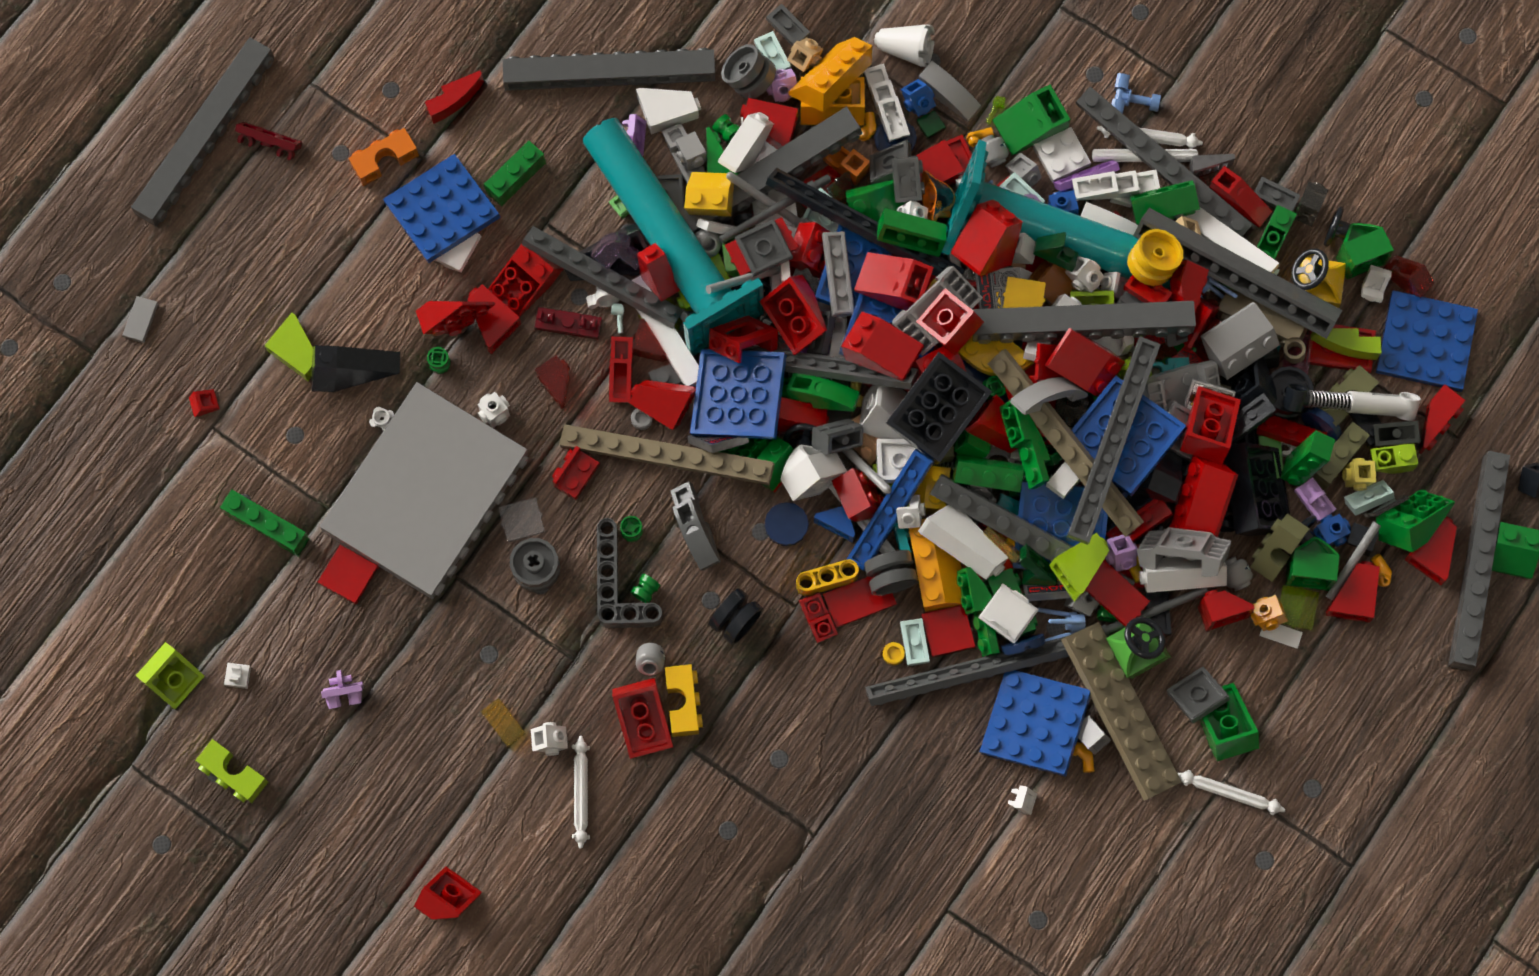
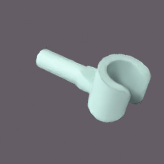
[611,303,624,334]

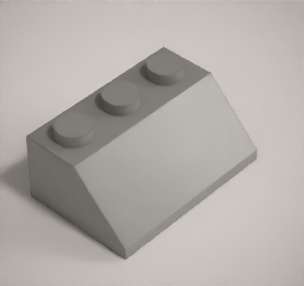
[1201,302,1280,380]

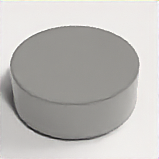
[631,409,653,430]

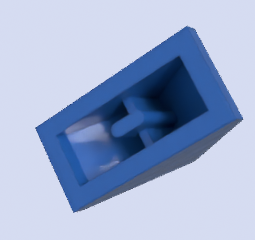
[814,506,855,543]

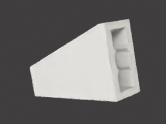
[918,504,1008,579]
[1139,557,1227,593]

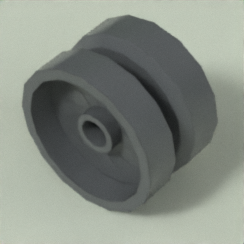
[721,44,776,100]
[510,538,560,592]
[864,550,919,596]

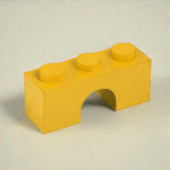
[665,664,703,737]

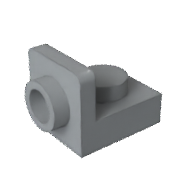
[1005,153,1042,187]

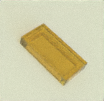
[983,526,1020,563]
[481,698,526,747]

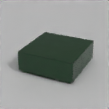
[916,110,946,139]

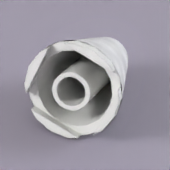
[874,24,935,67]

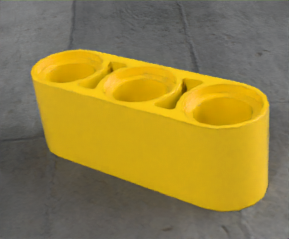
[796,559,859,596]

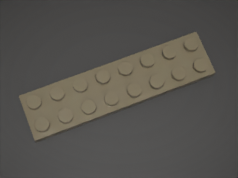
[1061,622,1182,801]

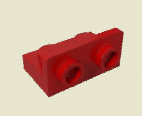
[552,446,600,500]

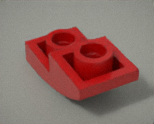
[799,592,838,643]

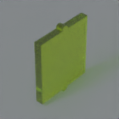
[1280,585,1319,630]

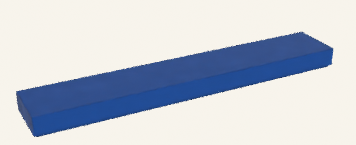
[847,449,935,571]

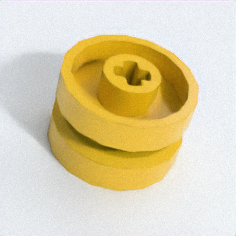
[1127,229,1183,286]

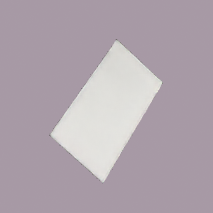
[1259,625,1303,649]

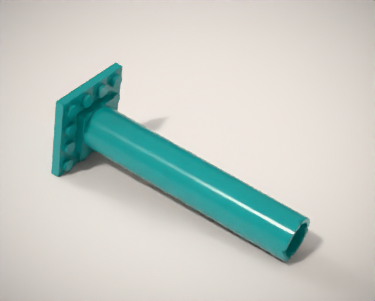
[583,118,764,356]
[942,140,1172,291]

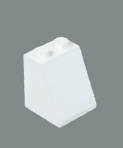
[859,384,907,439]

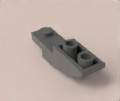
[670,481,721,571]

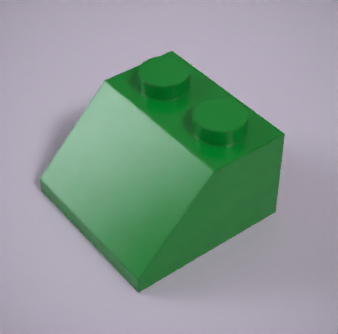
[1492,522,1539,579]

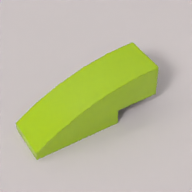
[1310,328,1382,360]

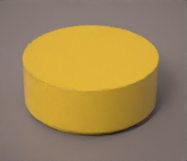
[883,642,905,666]

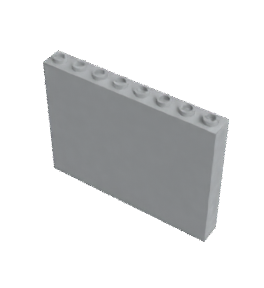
[319,382,529,600]

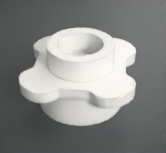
[369,407,394,430]

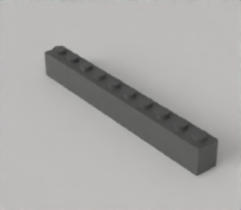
[131,37,274,227]
[503,48,715,91]
[679,107,863,234]
[1133,208,1342,339]
[972,301,1196,344]
[1448,451,1510,671]

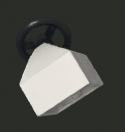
[780,423,847,501]

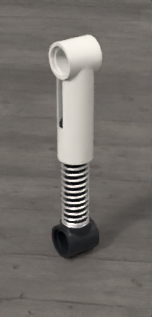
[1282,383,1421,421]

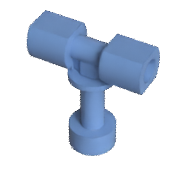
[1111,73,1161,114]

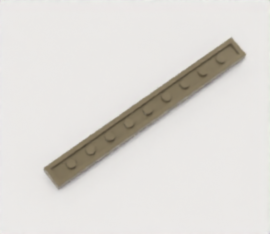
[988,349,1144,537]
[559,424,775,485]

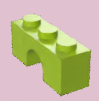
[195,739,268,803]

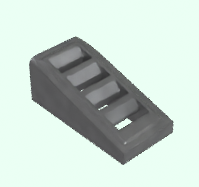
[1189,154,1235,177]

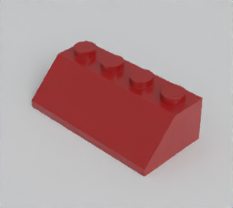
[1169,455,1238,537]

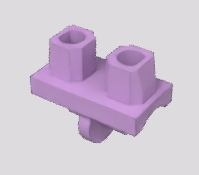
[1294,478,1336,523]
[321,670,364,709]

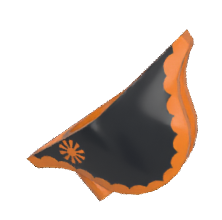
[922,171,955,222]

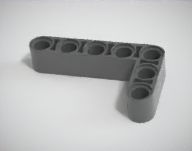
[597,518,663,628]

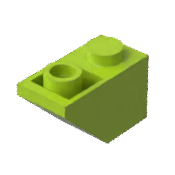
[1370,443,1418,474]

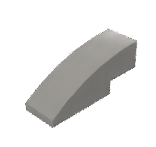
[919,61,981,122]

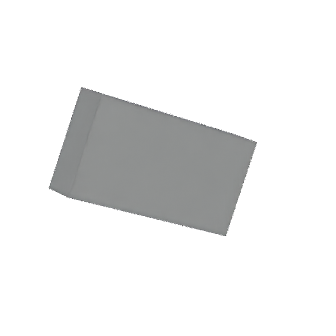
[122,296,158,343]

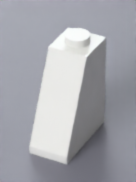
[636,88,701,134]
[718,112,774,173]

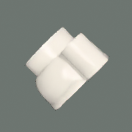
[586,287,620,309]

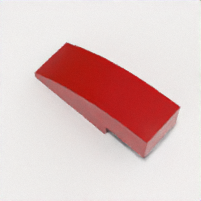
[425,71,484,124]
[609,336,634,403]

